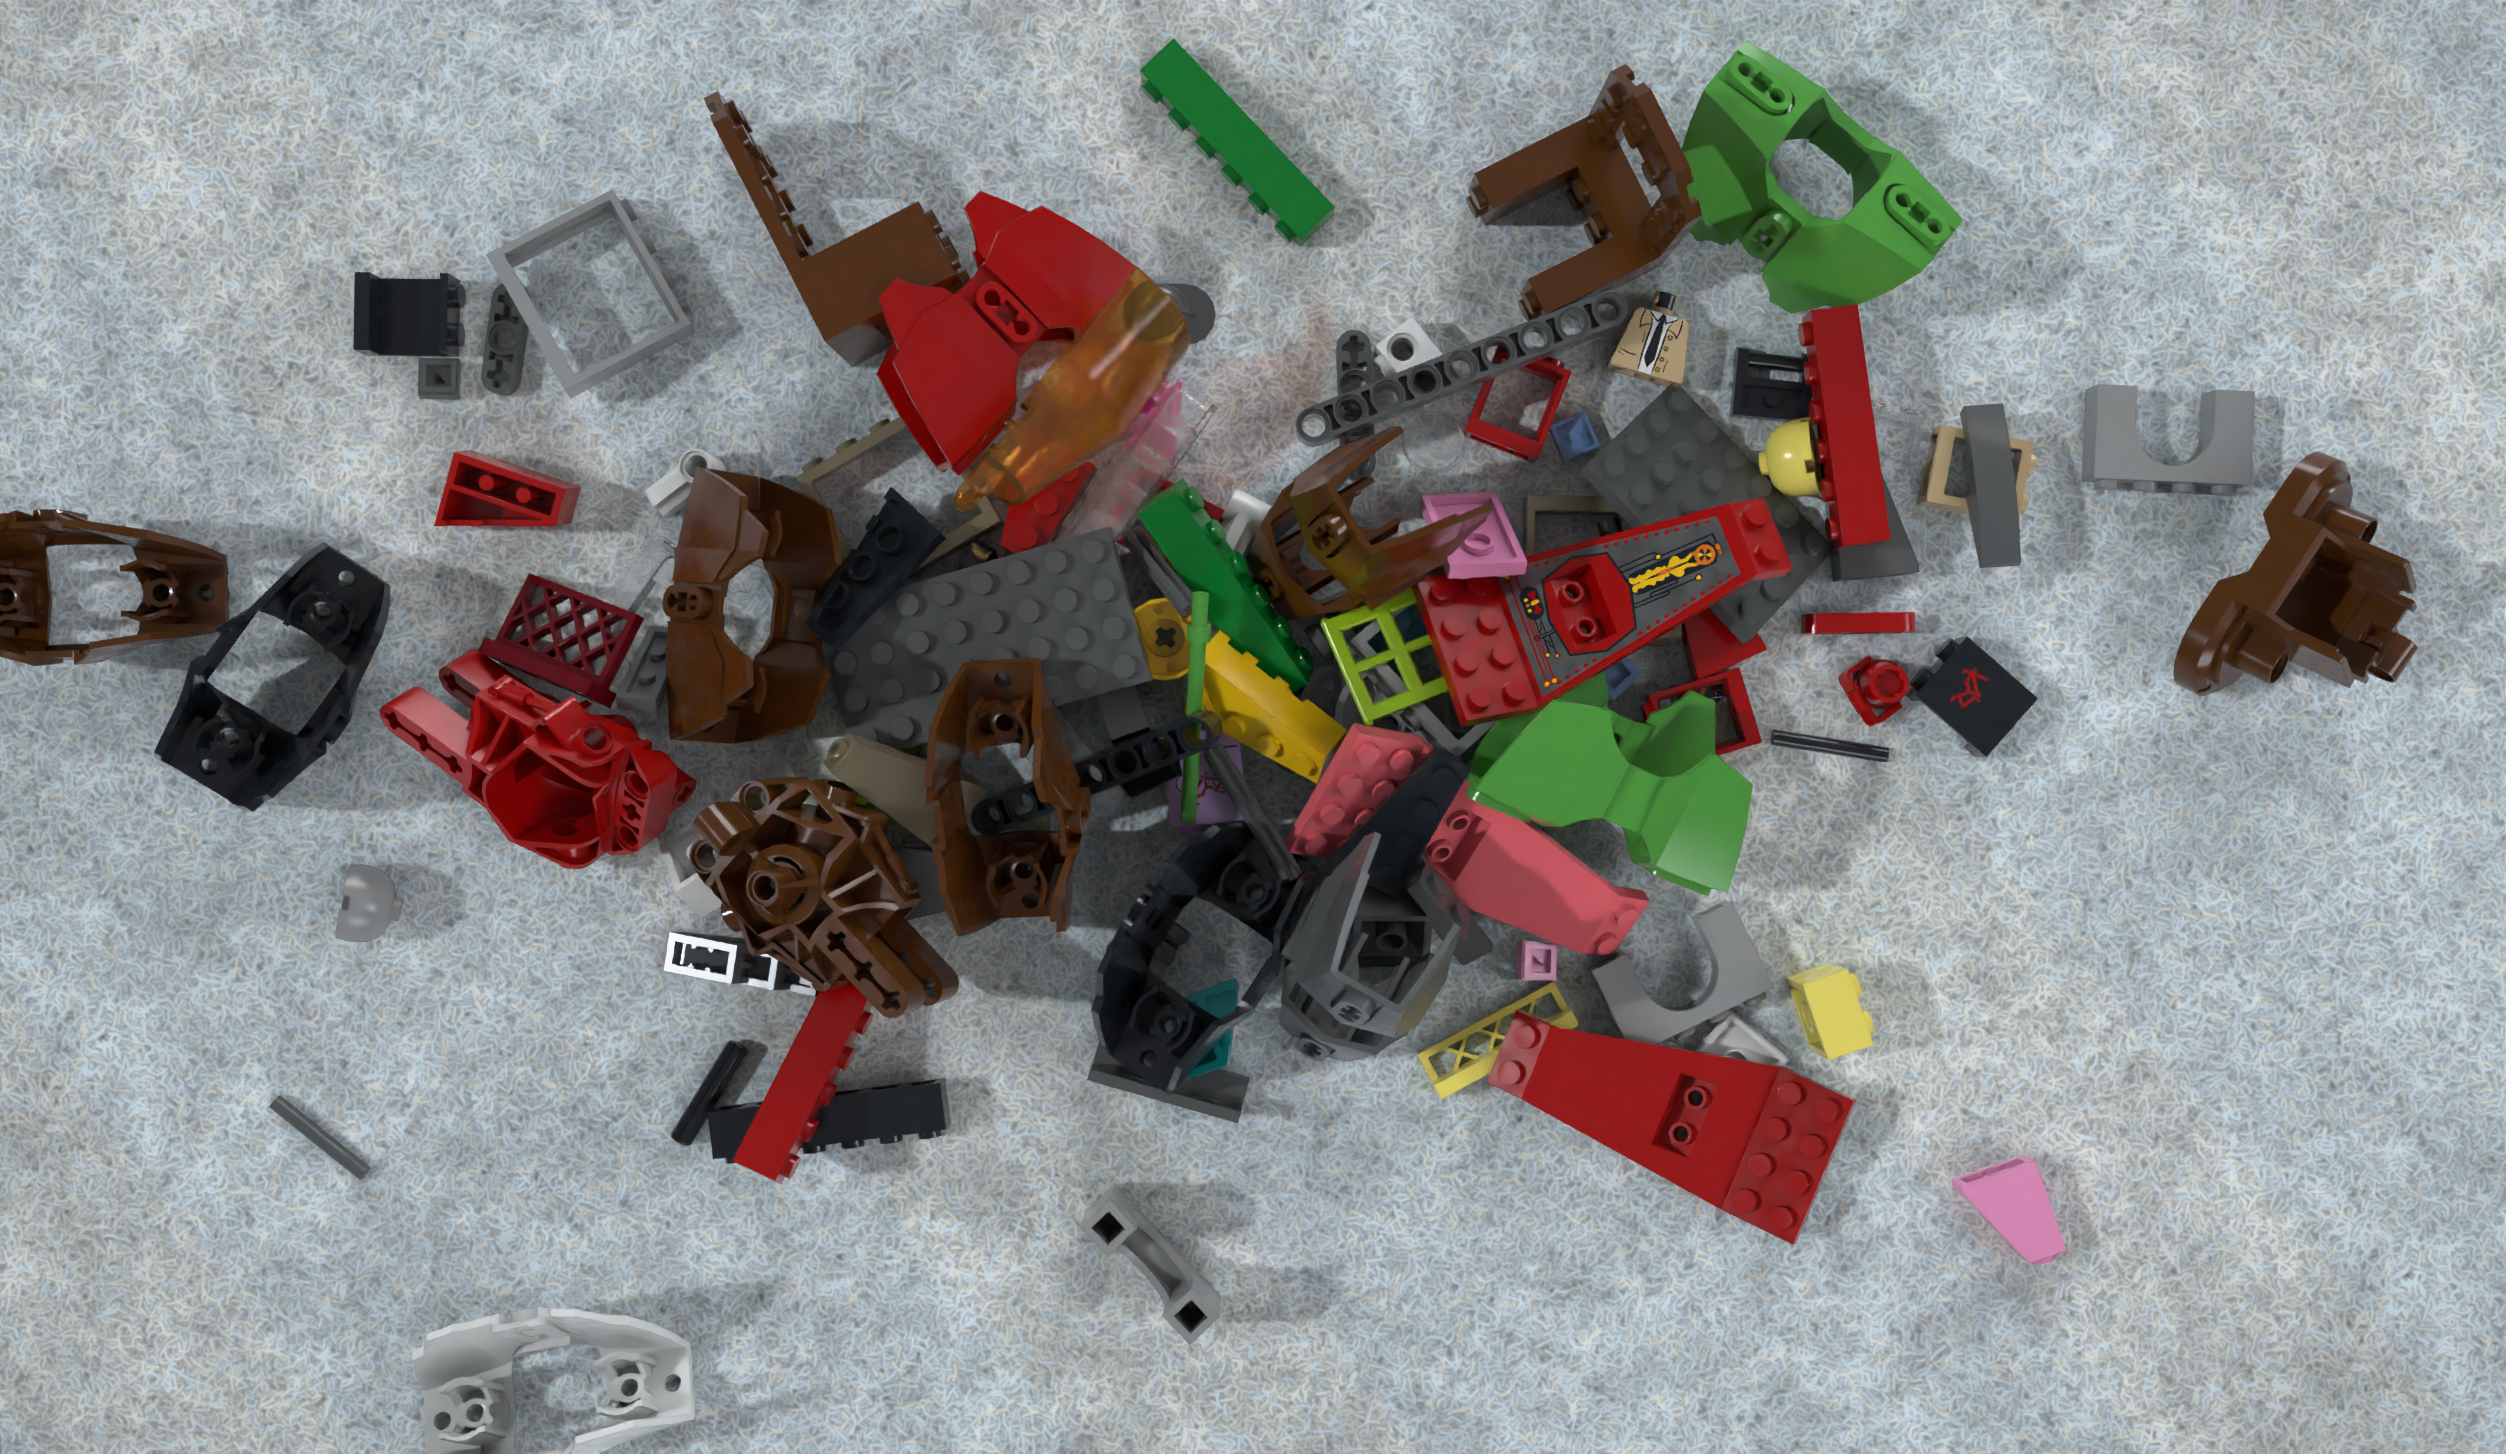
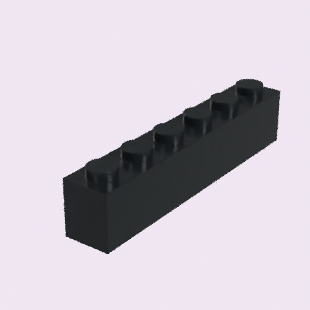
[707,1078,951,1164]

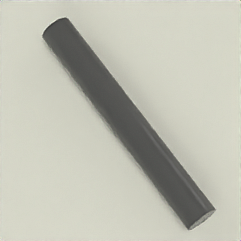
[269,1095,371,1180]

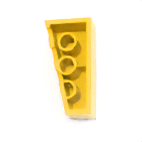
[1184,630,1348,784]

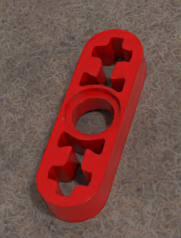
[1801,612,1915,635]

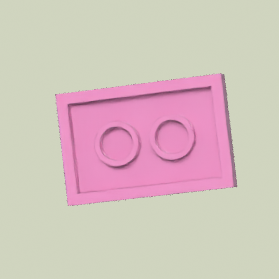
[1419,492,1527,579]

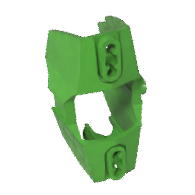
[1682,41,1963,314]
[1465,671,1753,896]

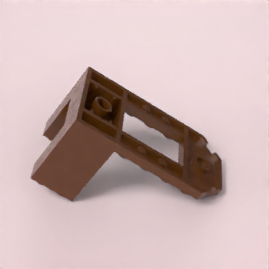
[1466,64,1702,322]
[704,91,971,367]

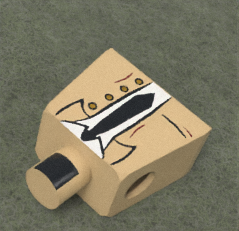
[1605,291,1689,388]

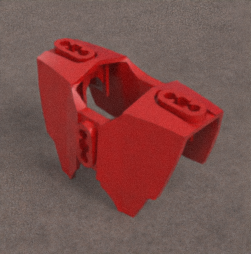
[876,191,1136,476]

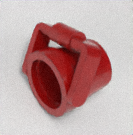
[1838,654,1909,727]

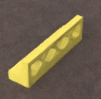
[1417,981,1579,1099]

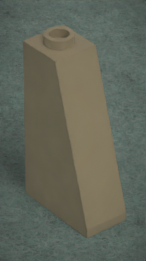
[823,732,988,846]

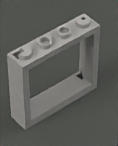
[486,189,696,399]
[1348,565,1496,757]

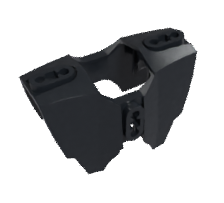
[154,542,390,812]
[1091,822,1319,1095]

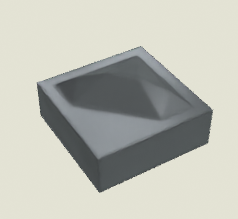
[418,358,461,400]

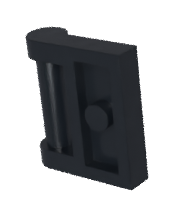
[1729,347,1812,422]

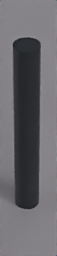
[1770,730,1889,763]

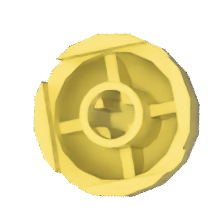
[1759,417,1822,496]

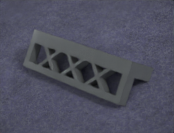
[1087,1040,1250,1123]

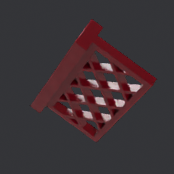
[478,573,644,708]

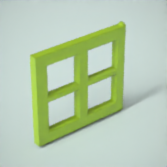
[1320,587,1449,726]

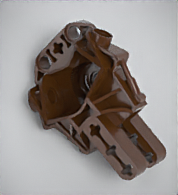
[689,776,959,1018]

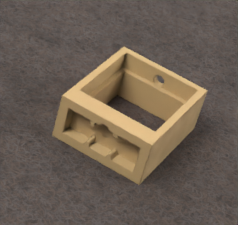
[1917,424,2036,517]

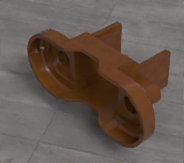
[2173,451,2418,696]

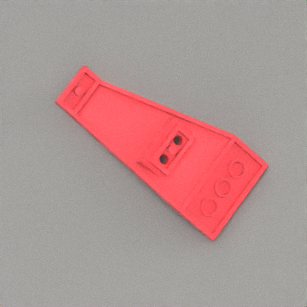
[1284,723,1650,957]

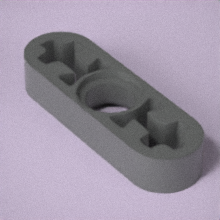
[481,284,532,396]

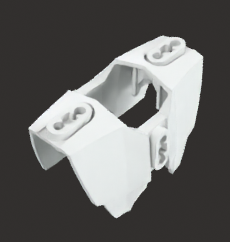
[412,1306,695,1454]

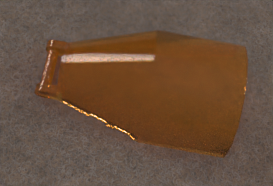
[952,267,1192,512]

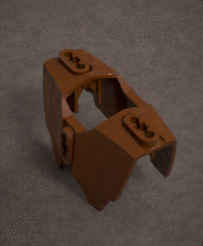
[1246,426,1492,621]
[663,467,842,744]
[0,509,230,666]
[925,657,1092,936]

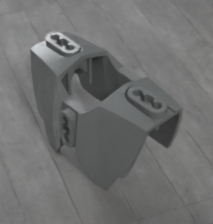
[1279,831,1462,1062]

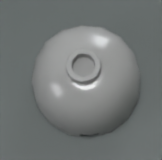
[335,864,403,942]

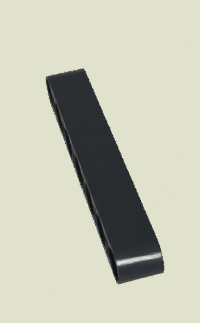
[971,709,1222,836]

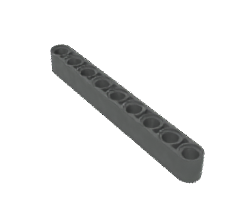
[1296,291,1628,447]

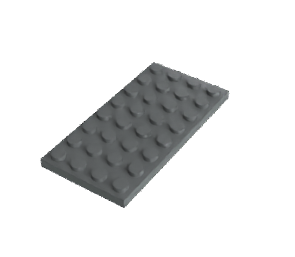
[822,527,1153,750]

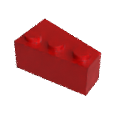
[434,450,581,526]

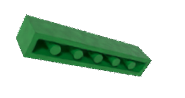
[1140,38,1335,247]
[1137,479,1314,693]

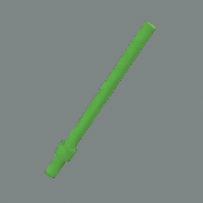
[1180,591,1211,823]

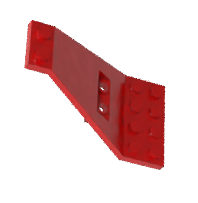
[1487,1010,1856,1245]

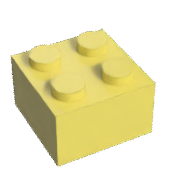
[1786,963,1875,1060]

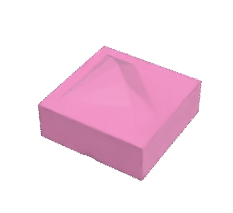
[1515,941,1557,981]

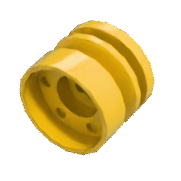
[1134,596,1192,681]

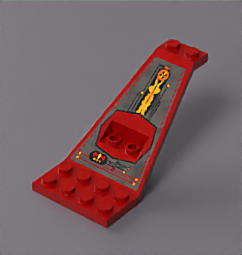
[1412,498,1793,727]

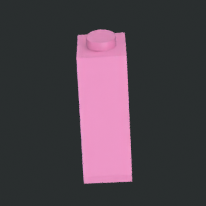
[1951,1155,2067,1265]

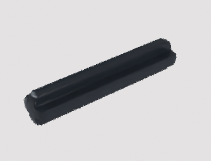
[671,1040,747,1146]

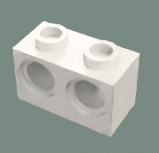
[1373,317,1461,411]

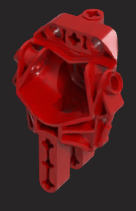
[380,649,697,869]

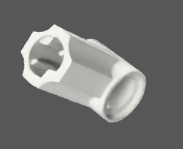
[645,449,726,518]
[1221,488,1272,556]

